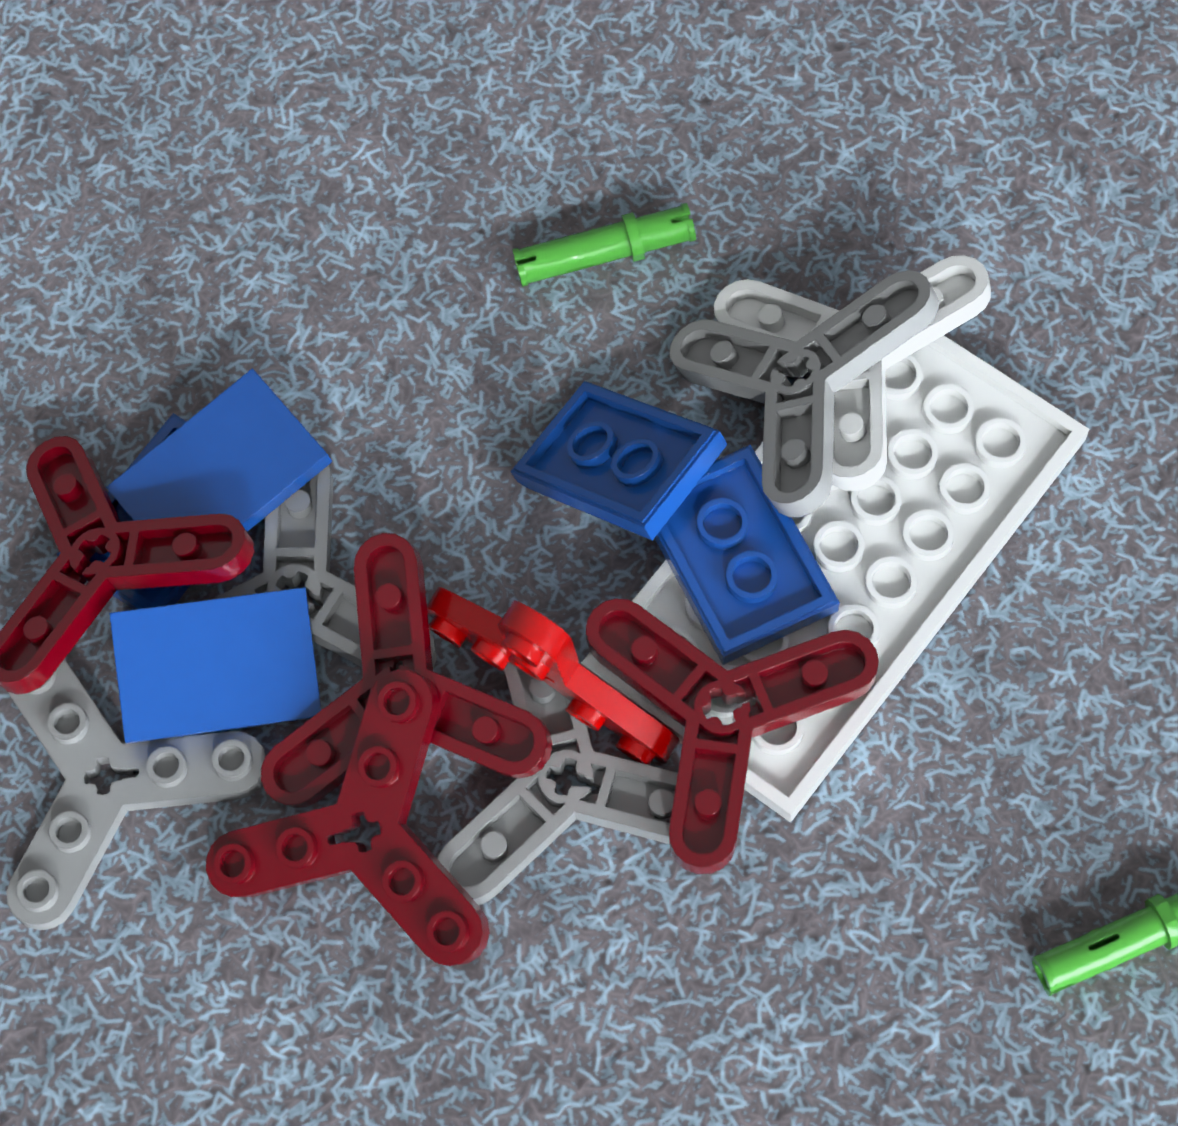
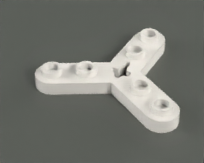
[714,255,991,491]

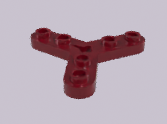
[0,436,254,695]
[261,533,553,808]
[586,598,879,874]
[206,669,490,966]

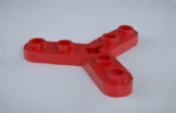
[427,587,681,765]

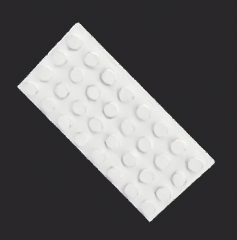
[581,335,1089,823]

